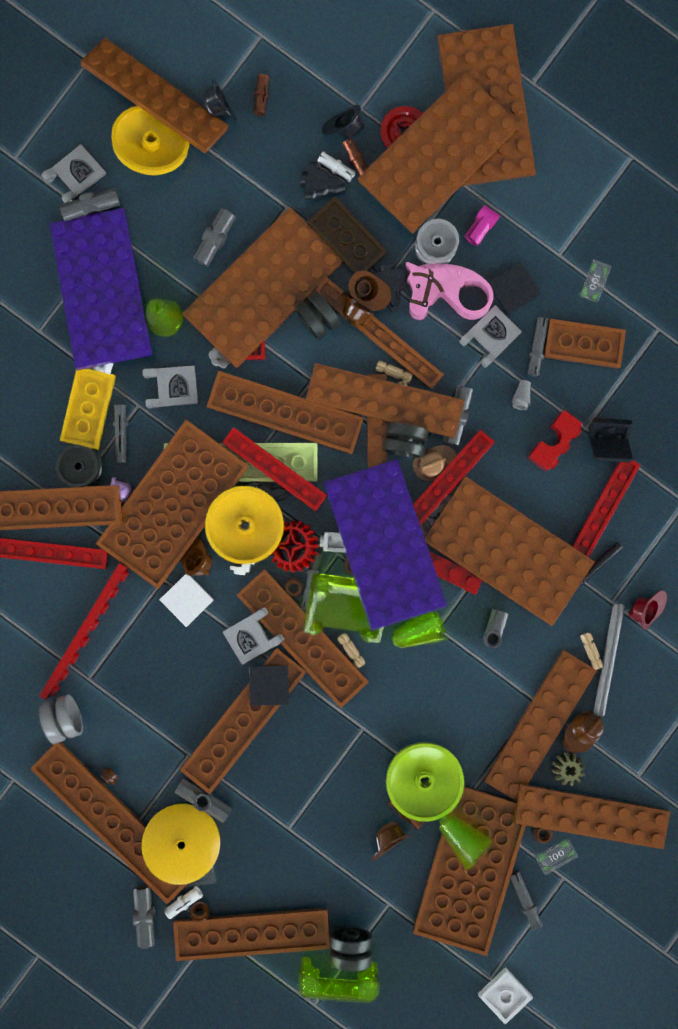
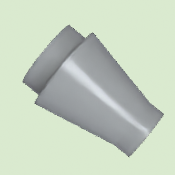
[512,380,531,410]

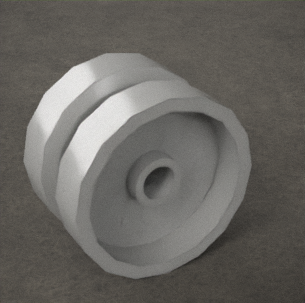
[415,219,459,265]
[39,694,83,744]

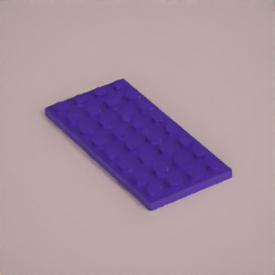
[49,208,153,371]
[324,459,447,631]

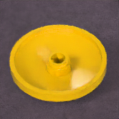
[111,106,189,175]
[205,486,284,564]
[142,803,220,885]

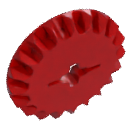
[380,106,423,148]

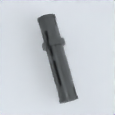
[527,317,549,376]
[113,405,128,463]
[301,553,323,611]
[510,870,543,930]

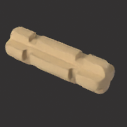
[376,361,413,383]
[580,632,603,670]
[338,633,365,668]

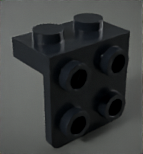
[588,418,633,462]

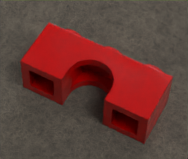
[527,410,583,471]

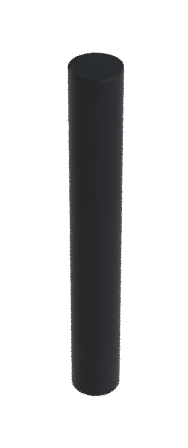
[579,542,623,586]

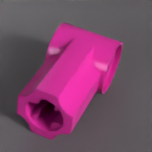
[464,205,500,246]

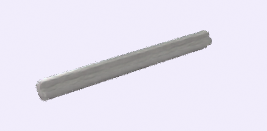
[593,603,625,716]

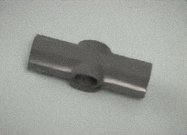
[59,188,120,222]
[193,208,236,267]
[442,386,473,446]
[174,777,232,823]
[133,884,155,949]

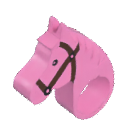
[406,262,493,320]

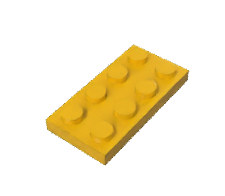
[60,369,116,450]

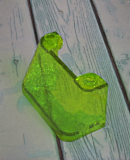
[304,574,384,643]
[299,957,379,1004]

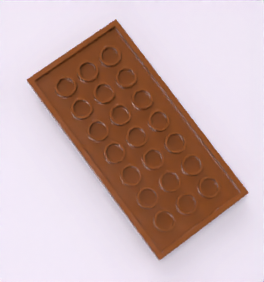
[437,24,536,186]
[358,72,520,234]
[182,207,343,369]
[96,420,249,589]
[424,476,595,626]
[412,786,526,956]

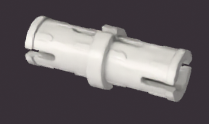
[317,151,356,182]
[164,886,203,919]

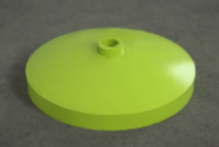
[386,742,464,822]

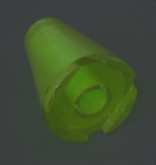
[145,298,183,337]
[392,611,448,649]
[439,814,493,870]

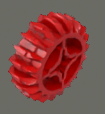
[270,520,320,572]

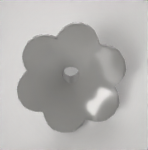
[208,347,231,368]

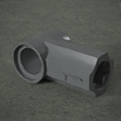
[482,609,508,648]

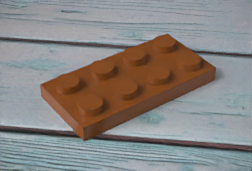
[544,319,626,369]

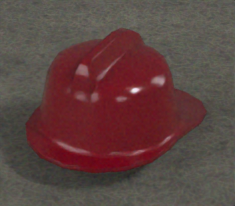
[628,590,667,630]

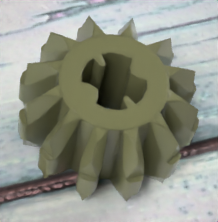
[552,752,585,786]

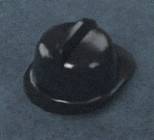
[202,79,237,122]
[321,105,365,138]

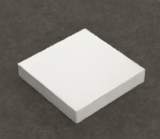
[160,574,214,627]
[478,967,533,1024]

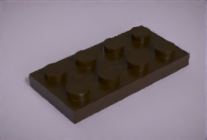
[307,196,387,273]

